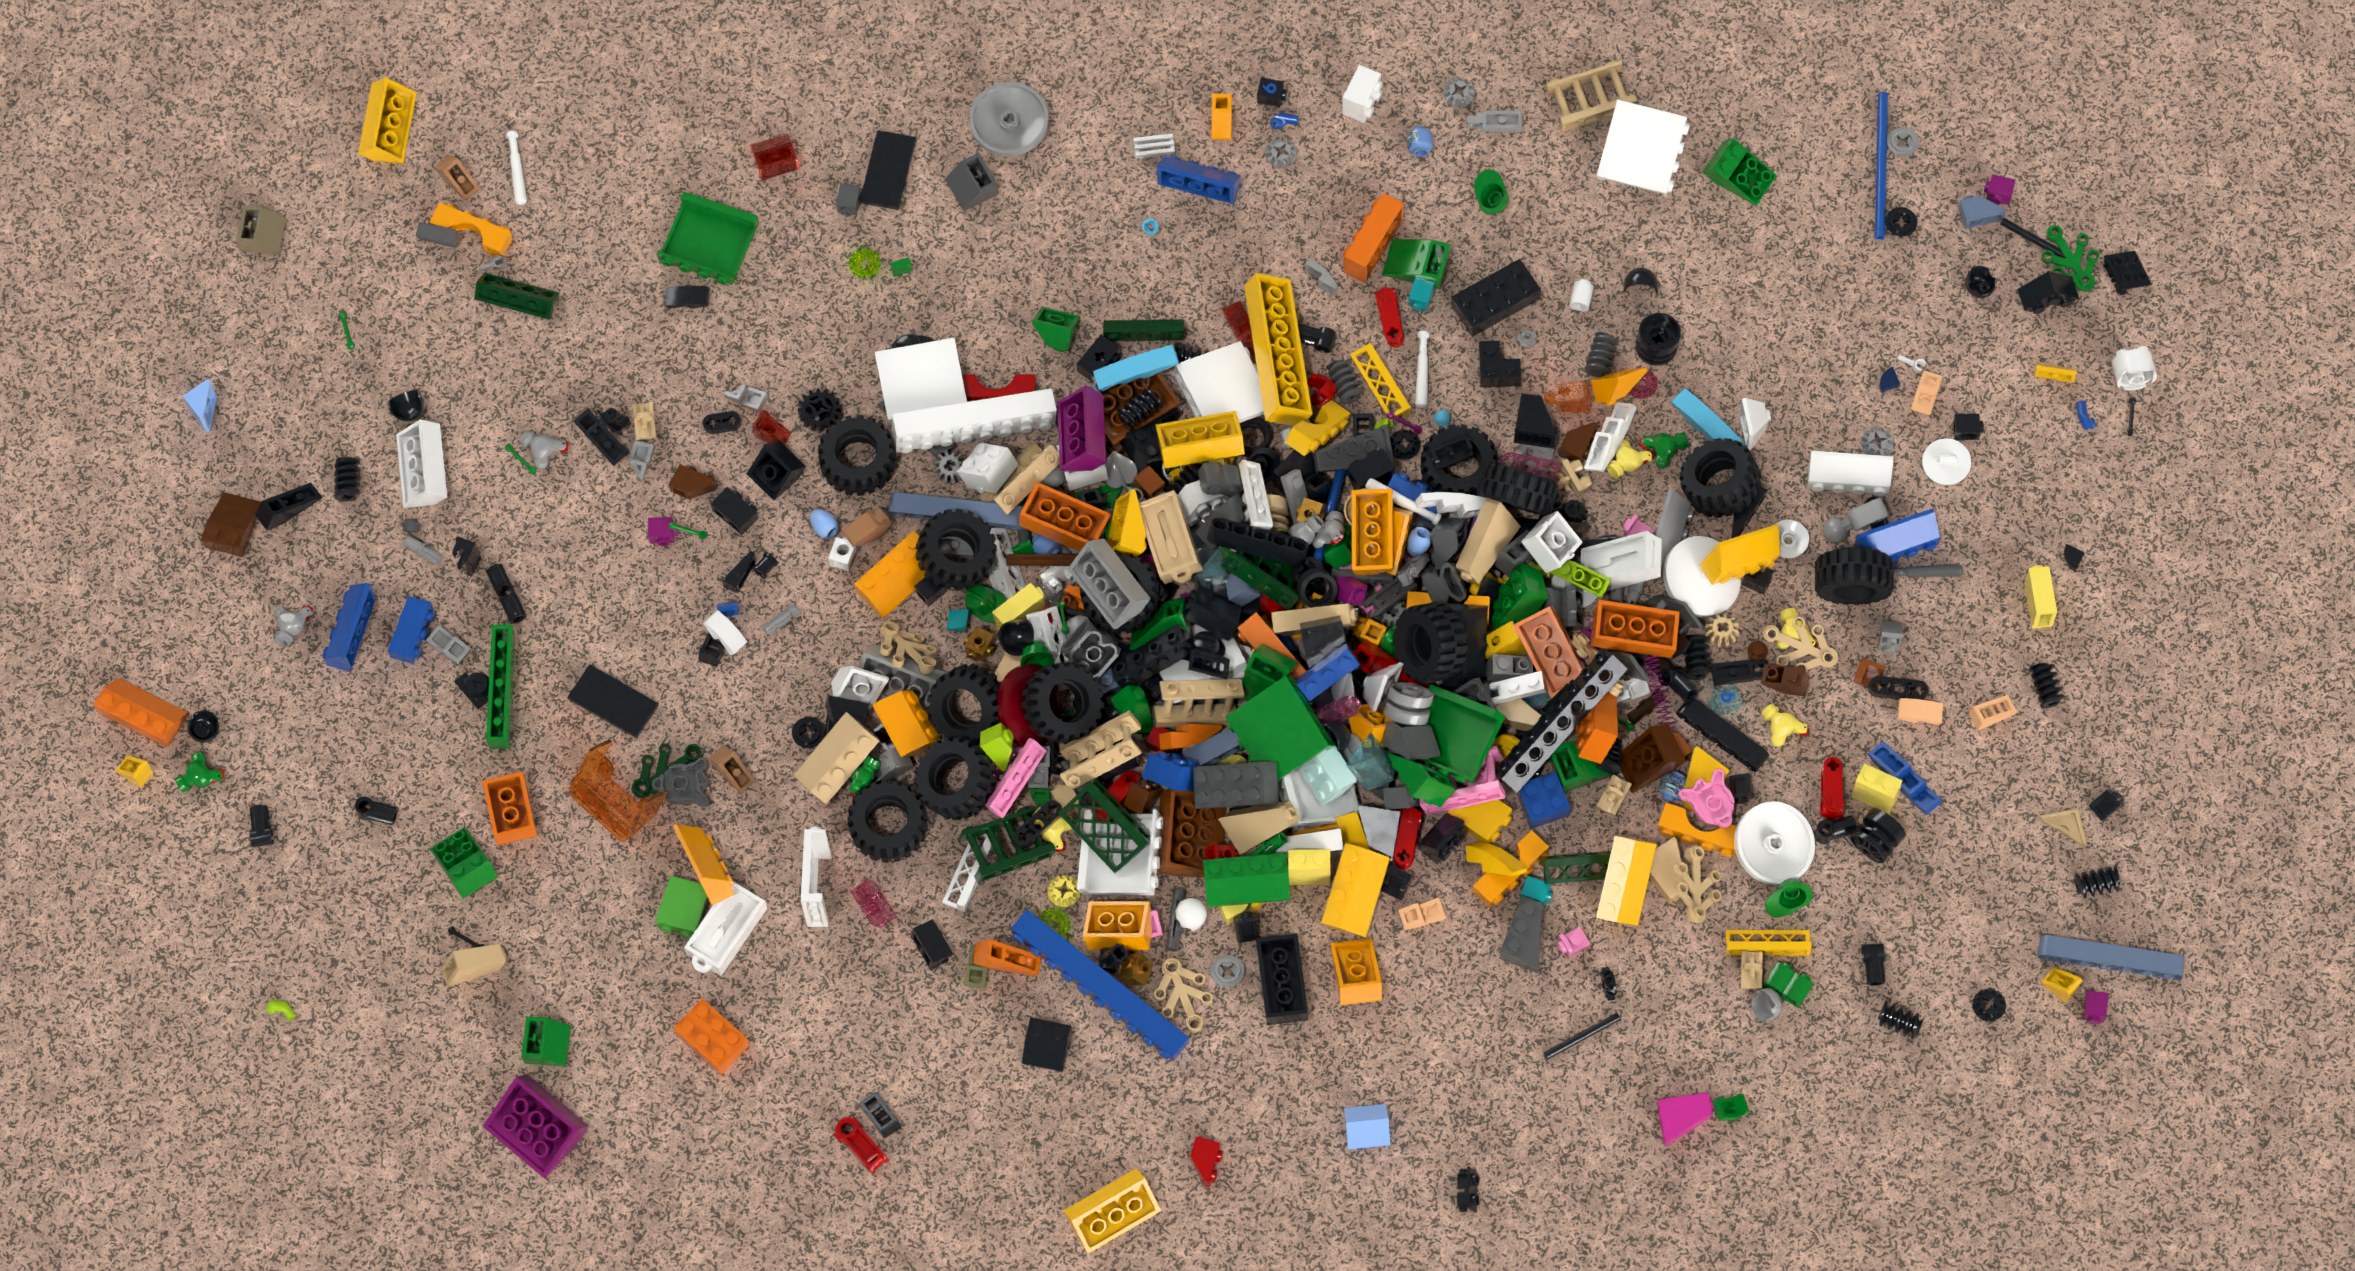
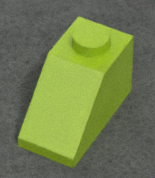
[980,723,1014,772]

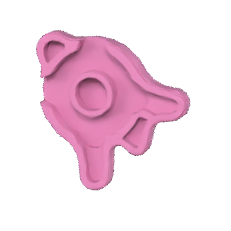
[1678,769,1735,828]

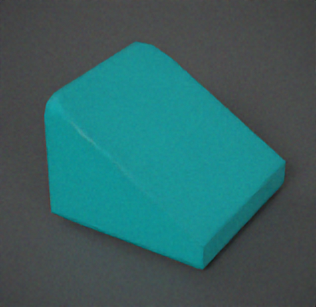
[946,609,970,633]

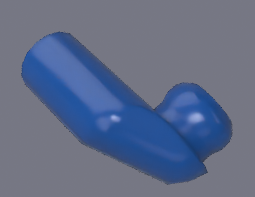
[1270,113,1299,130]
[2076,401,2095,430]
[1275,634,1299,655]

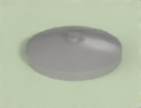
[969,82,1049,157]

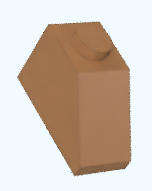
[434,155,480,201]
[841,508,892,547]
[708,745,756,794]

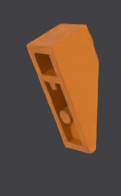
[973,939,1041,976]

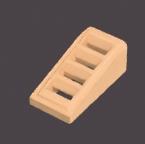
[1969,695,2017,730]

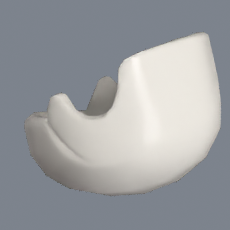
[1175,898,1207,931]

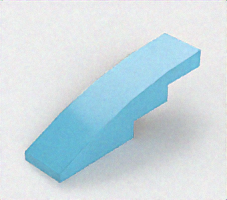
[1093,345,1179,391]
[1670,388,1746,445]

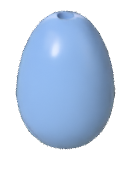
[810,509,839,539]
[1406,527,1431,556]

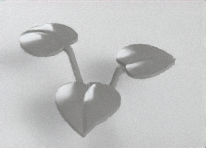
[1102,451,1165,542]
[1312,673,1367,768]

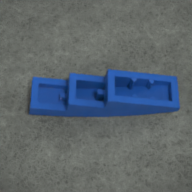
[1868,741,1941,815]

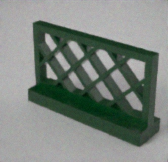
[1058,778,1151,873]

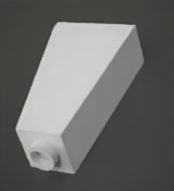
[1265,829,1343,859]

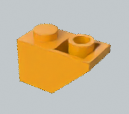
[1211,94,1232,140]

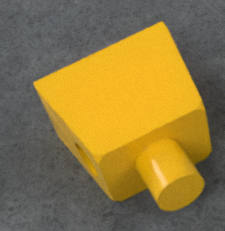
[1485,621,1527,660]

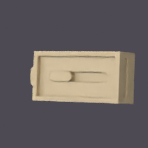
[1139,490,1203,584]

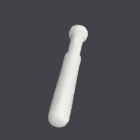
[506,131,527,205]
[1415,331,1430,408]
[1365,478,1442,525]

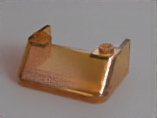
[569,739,668,842]

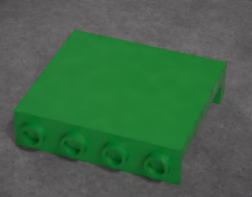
[657,192,759,285]
[1225,676,1335,782]
[1414,684,1505,784]

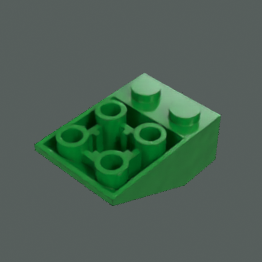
[1702,138,1777,206]
[1382,239,1451,289]
[1489,563,1548,631]
[1129,597,1191,650]
[1242,644,1298,701]
[1548,740,1621,793]
[1387,753,1456,807]
[429,827,498,899]

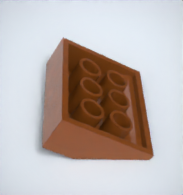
[1097,372,1181,446]
[1157,788,1226,878]

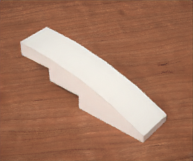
[1584,402,1637,472]
[1415,492,1486,519]

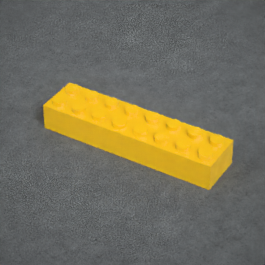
[1244,273,1312,426]

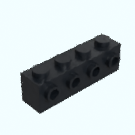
[1110,623,1193,689]

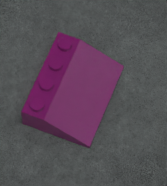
[483,1074,589,1179]

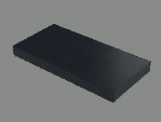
[860,130,916,210]
[567,664,659,739]

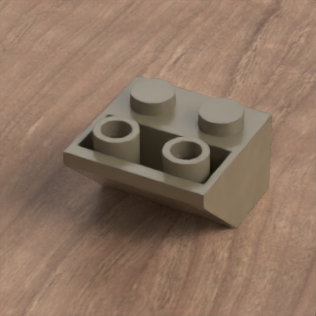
[236,205,286,255]

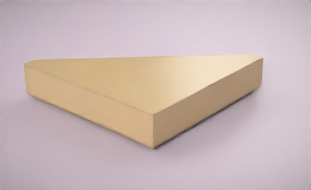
[2040,808,2087,846]

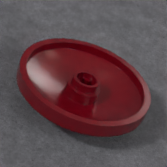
[997,665,1062,747]

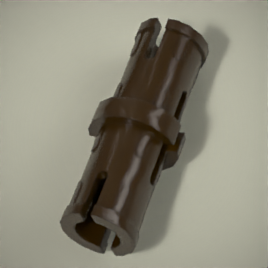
[1626,689,1665,725]

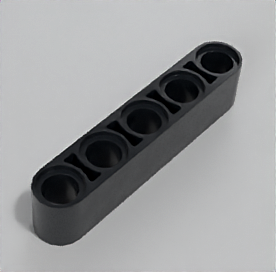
[1207,518,1309,566]
[1676,698,1769,772]

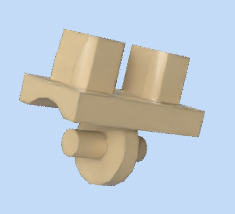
[632,402,656,440]
[1557,459,1592,498]
[1596,775,1632,817]
[1740,951,1763,990]

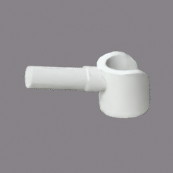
[1898,355,1926,373]

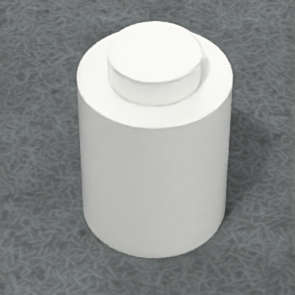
[1569,279,1594,312]

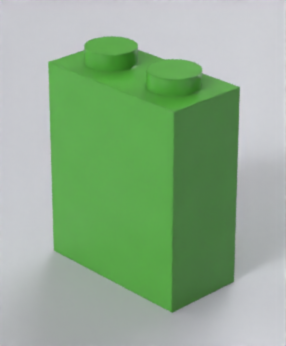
[655,875,709,939]

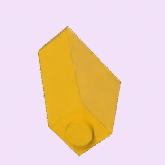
[1681,746,1730,811]

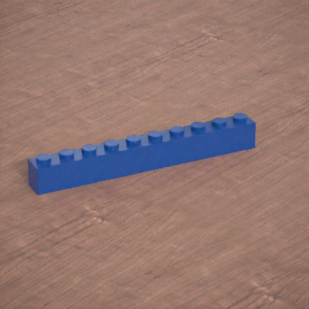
[1011,910,1189,1061]

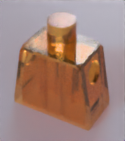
[1544,380,1592,413]

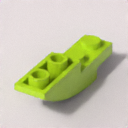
[1537,559,1611,598]

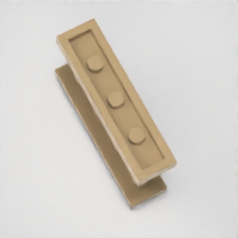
[1546,61,1637,132]
[977,442,1060,515]
[1153,679,1244,727]
[1060,710,1142,790]

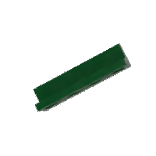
[474,273,560,320]
[1103,319,1184,341]
[1539,851,1611,884]

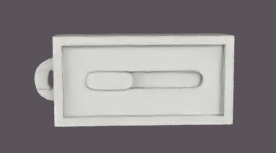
[1580,531,1662,591]
[684,882,767,976]

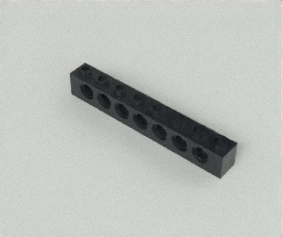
[1495,648,1628,793]

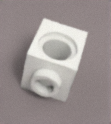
[828,537,857,571]

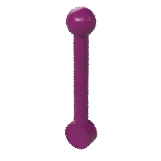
[1387,411,1422,434]

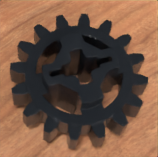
[797,388,842,432]

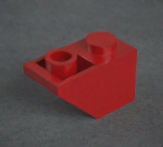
[1190,1136,1224,1188]

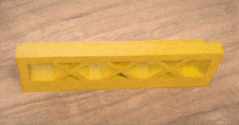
[1350,343,1411,421]
[1725,930,1811,956]

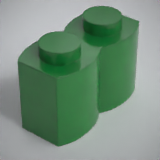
[1763,962,1813,1008]

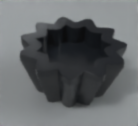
[1561,500,1588,523]

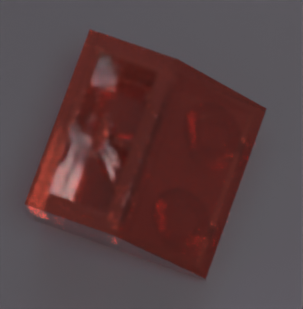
[750,134,799,181]

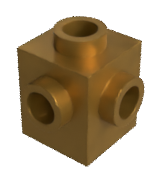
[1296,497,1327,522]
[963,626,995,662]
[1118,952,1153,986]

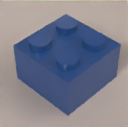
[1142,751,1202,791]
[1516,771,1571,829]

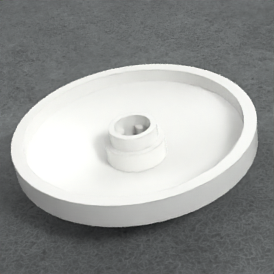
[1663,536,1741,617]
[1734,801,1815,885]

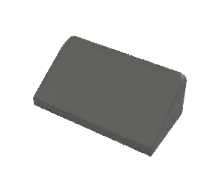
[416,222,458,248]

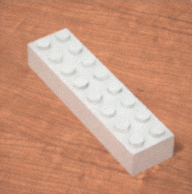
[892,389,1057,453]

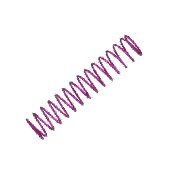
[1643,656,1675,729]

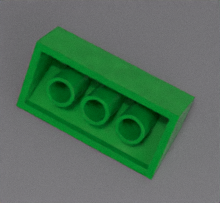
[1203,853,1290,908]

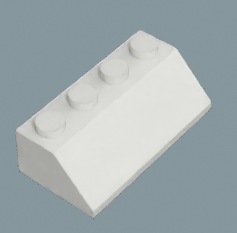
[396,419,447,508]
[1807,451,1893,496]

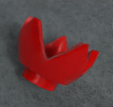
[1307,374,1336,409]

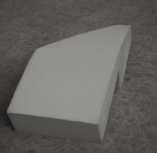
[724,384,769,413]
[629,440,655,480]

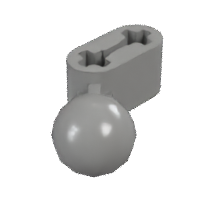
[1823,497,1889,543]

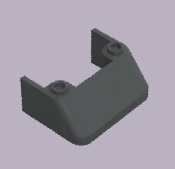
[1602,595,1703,682]

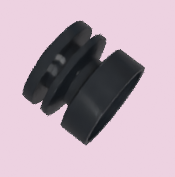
[1635,313,1681,366]
[1849,808,1906,864]

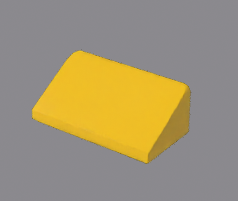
[2034,363,2077,383]
[1335,811,1370,850]

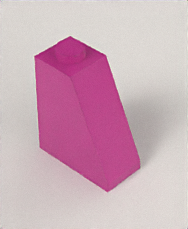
[1657,1093,1715,1146]

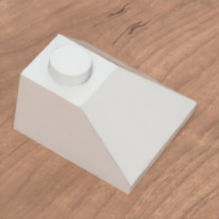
[1739,398,1771,450]
[1362,662,1404,712]
[831,666,889,710]

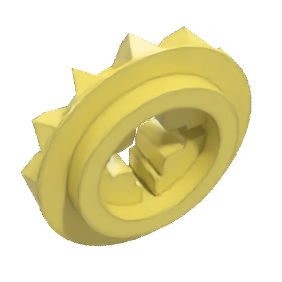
[1048,875,1081,907]

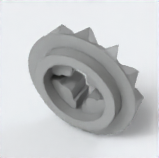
[1443,77,1475,107]
[1887,127,1919,157]
[1265,137,1297,168]
[1861,427,1893,456]
[1211,955,1244,988]

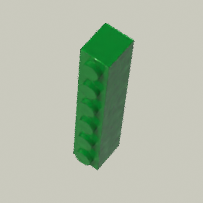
[486,625,515,749]

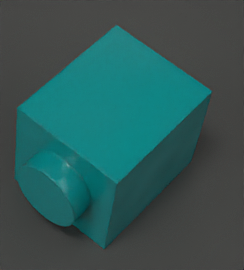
[1408,277,1435,311]
[1520,876,1553,908]

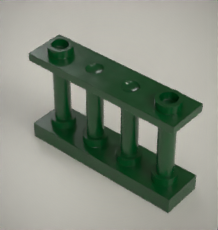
[1221,550,1307,610]
[957,806,1056,883]

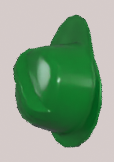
[1474,169,1509,215]
[965,584,1007,623]
[1020,640,1054,668]
[1765,878,1813,918]

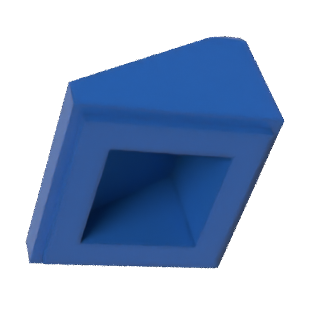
[717,600,739,617]

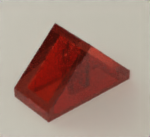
[752,410,791,445]

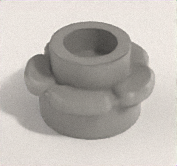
[1517,329,1537,348]

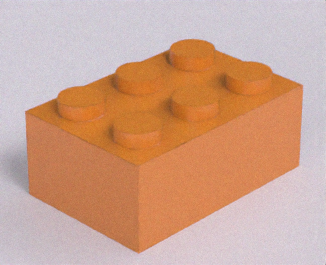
[1576,691,1618,764]
[482,771,538,846]
[673,998,750,1075]

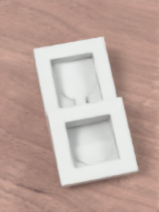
[703,611,747,655]
[1617,678,1651,705]

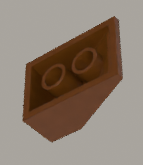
[201,492,261,557]
[1621,724,1685,793]

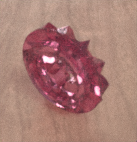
[1629,367,1657,399]

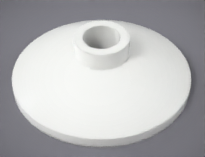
[1776,520,1809,558]

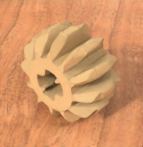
[1705,613,1740,648]

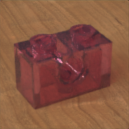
[850,879,896,929]

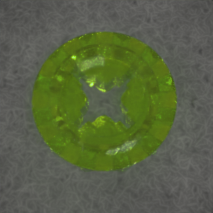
[849,248,881,279]
[1038,908,1070,937]

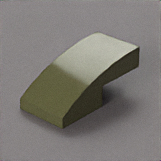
[964,945,989,988]

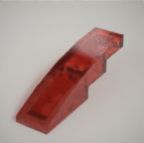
[1222,301,1257,366]

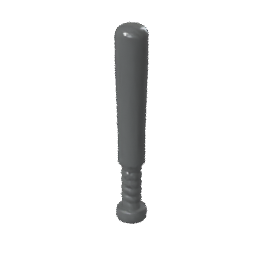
[1894,564,1963,577]

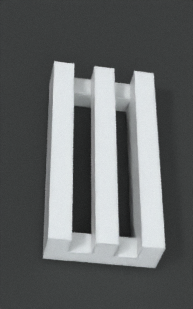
[1133,134,1175,159]

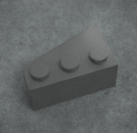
[1499,896,1542,973]

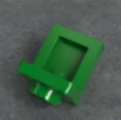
[1712,1093,1749,1121]

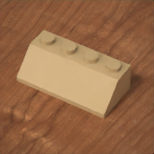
[793,712,879,804]

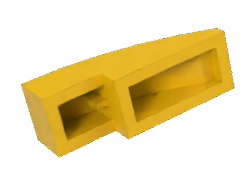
[1466,842,1527,876]

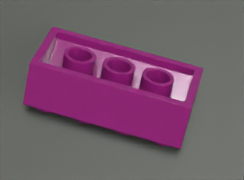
[1057,385,1106,472]

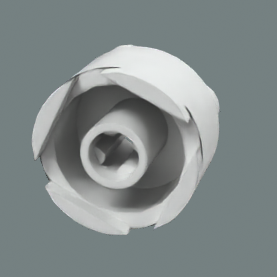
[2112,346,2157,391]

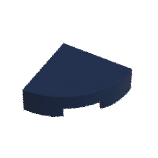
[1879,367,1900,393]

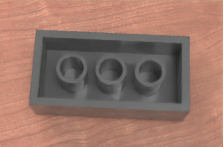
[1193,762,1278,809]

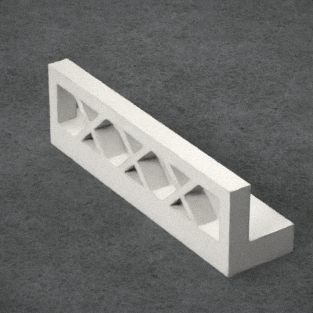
[988,528,1026,600]
[1026,606,1072,691]
[942,833,997,913]

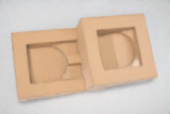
[1911,370,1943,415]
[1897,698,1943,725]
[1399,897,1447,930]

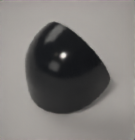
[1623,267,1658,293]
[387,389,423,421]
[998,619,1034,656]

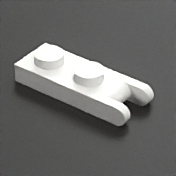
[1489,671,1546,705]

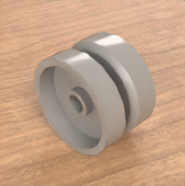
[1383,682,1434,725]

